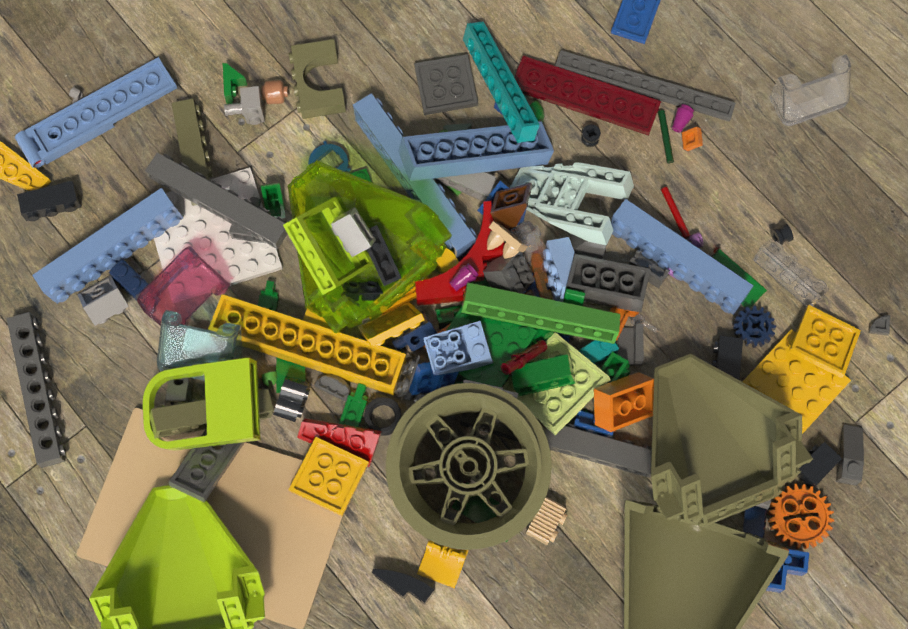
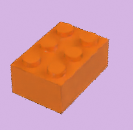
[594,372,654,432]

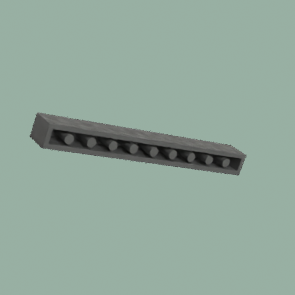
[460,412,652,478]

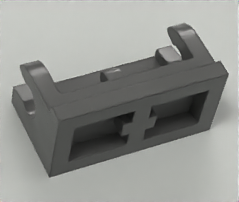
[628,250,670,289]

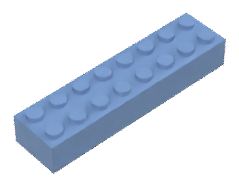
[398,121,554,181]
[32,188,183,304]
[611,199,753,315]

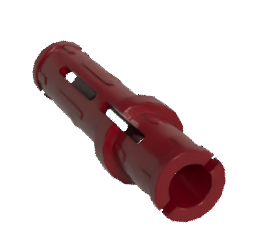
[501,340,548,375]

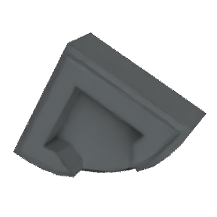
[869,315,890,336]

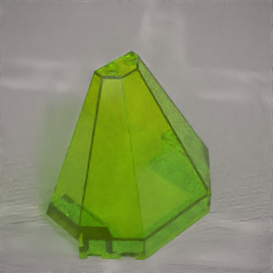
[287,160,452,334]

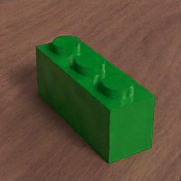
[511,354,576,397]

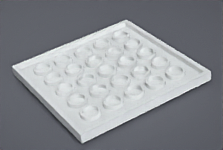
[154,167,282,304]

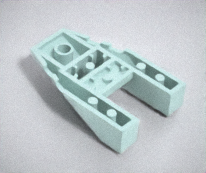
[510,162,634,245]

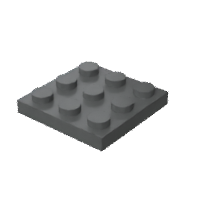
[414,54,478,115]

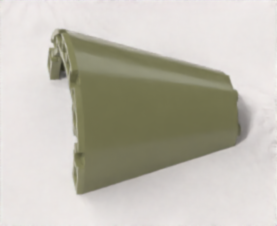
[624,500,789,629]

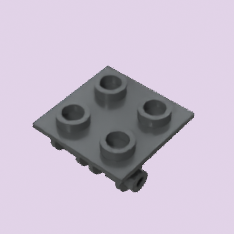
[396,355,421,401]

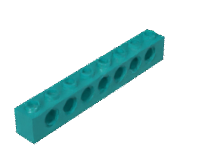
[463,22,540,143]

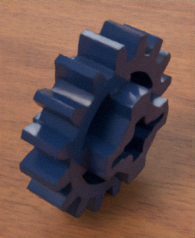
[733,306,776,348]

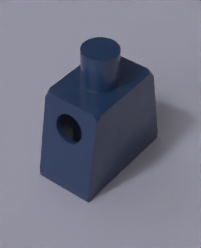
[392,311,438,351]

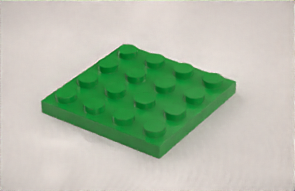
[446,307,538,388]

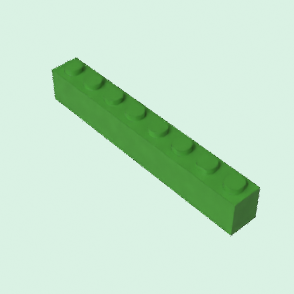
[461,283,620,344]

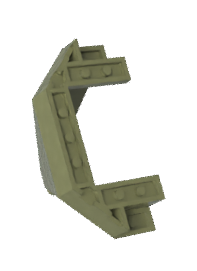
[651,354,813,527]

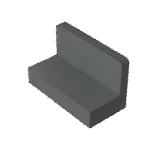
[618,324,644,366]

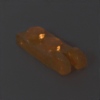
[531,253,553,300]

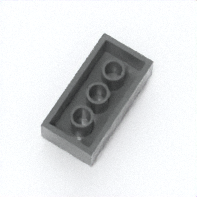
[567,254,650,313]

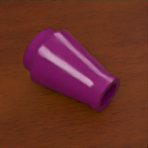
[671,104,694,133]
[449,263,478,291]

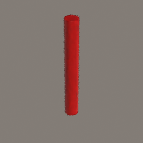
[661,187,691,239]

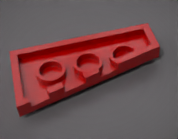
[297,418,382,467]

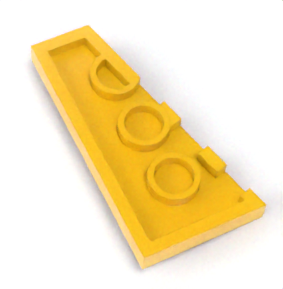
[0,141,51,191]

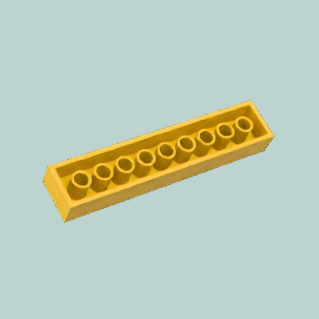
[208,294,406,395]

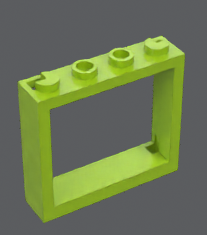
[283,197,373,295]

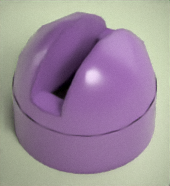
[688,232,704,248]

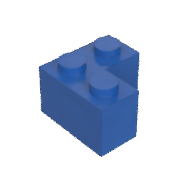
[766,549,809,593]

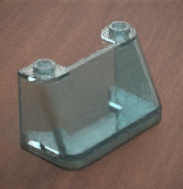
[157,310,242,381]

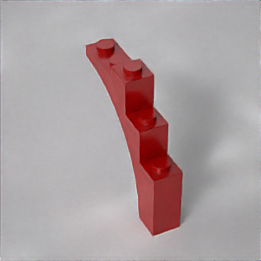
[415,201,505,306]

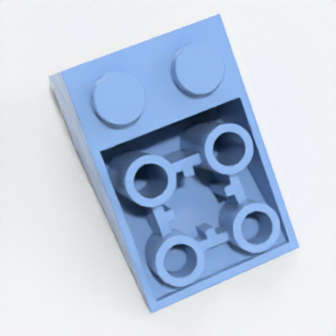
[541,237,574,302]
[424,321,493,375]

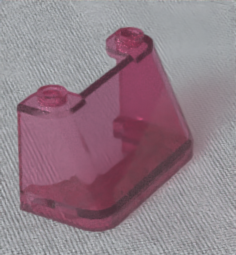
[137,246,231,340]

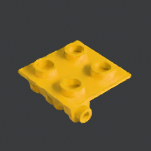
[417,540,469,589]

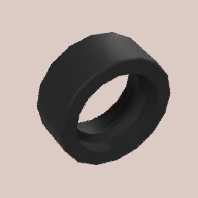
[364,397,402,436]

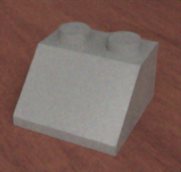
[77,275,129,326]

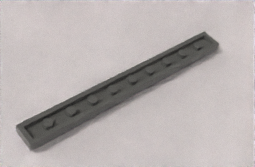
[555,50,736,122]

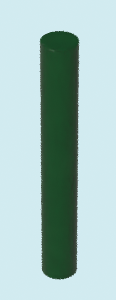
[658,110,674,164]

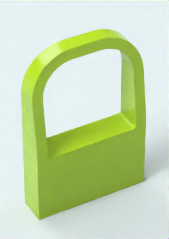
[143,358,261,450]

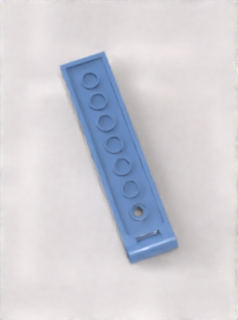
[15,57,177,168]

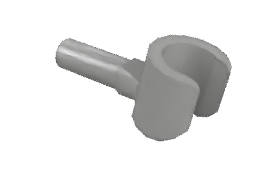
[69,87,83,104]

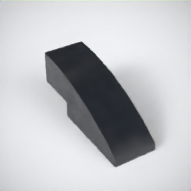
[372,569,435,605]

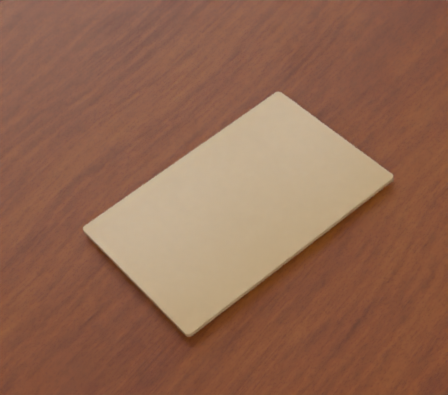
[77,408,343,629]

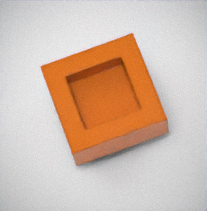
[682,127,703,151]

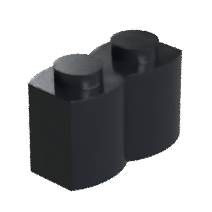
[273,376,310,422]

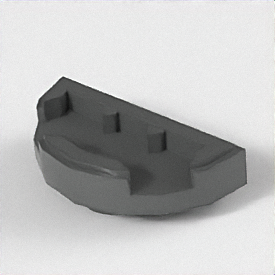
[314,374,351,402]

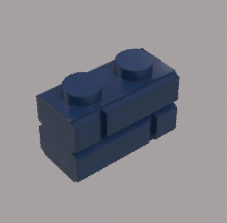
[109,259,153,303]

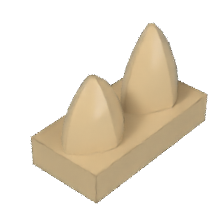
[487,221,528,259]

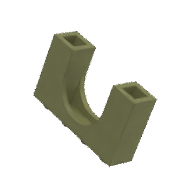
[288,39,346,119]

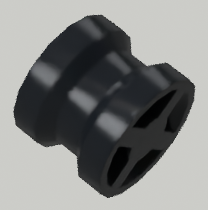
[581,124,601,147]
[771,224,794,246]

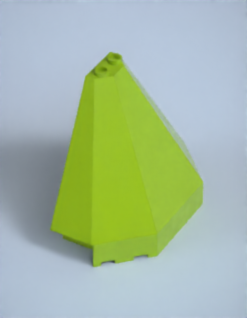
[89,485,265,629]

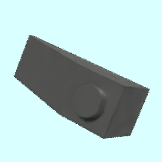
[836,424,864,486]

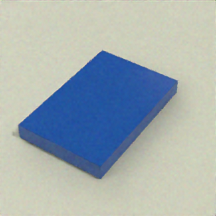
[611,0,661,44]

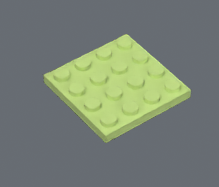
[503,332,611,435]

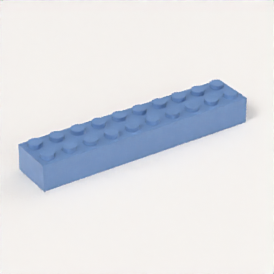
[353,93,477,262]

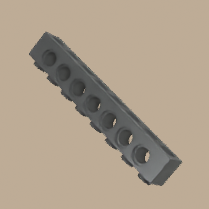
[6,312,66,468]

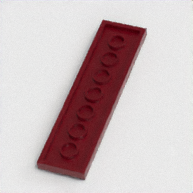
[514,56,661,136]

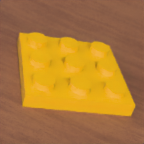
[358,302,424,346]
[789,305,861,378]
[289,437,369,517]

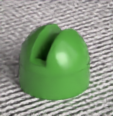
[261,371,277,387]

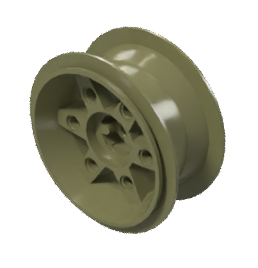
[386,383,552,550]

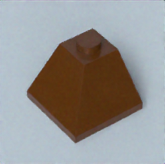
[490,183,533,230]

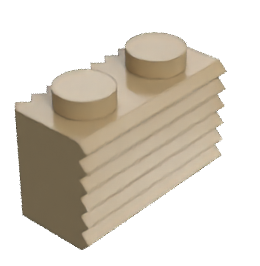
[526,497,568,545]

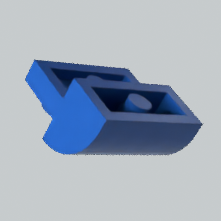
[409,362,459,395]

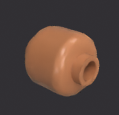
[261,80,289,104]

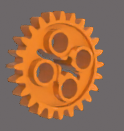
[767,484,834,550]

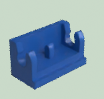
[574,410,614,437]

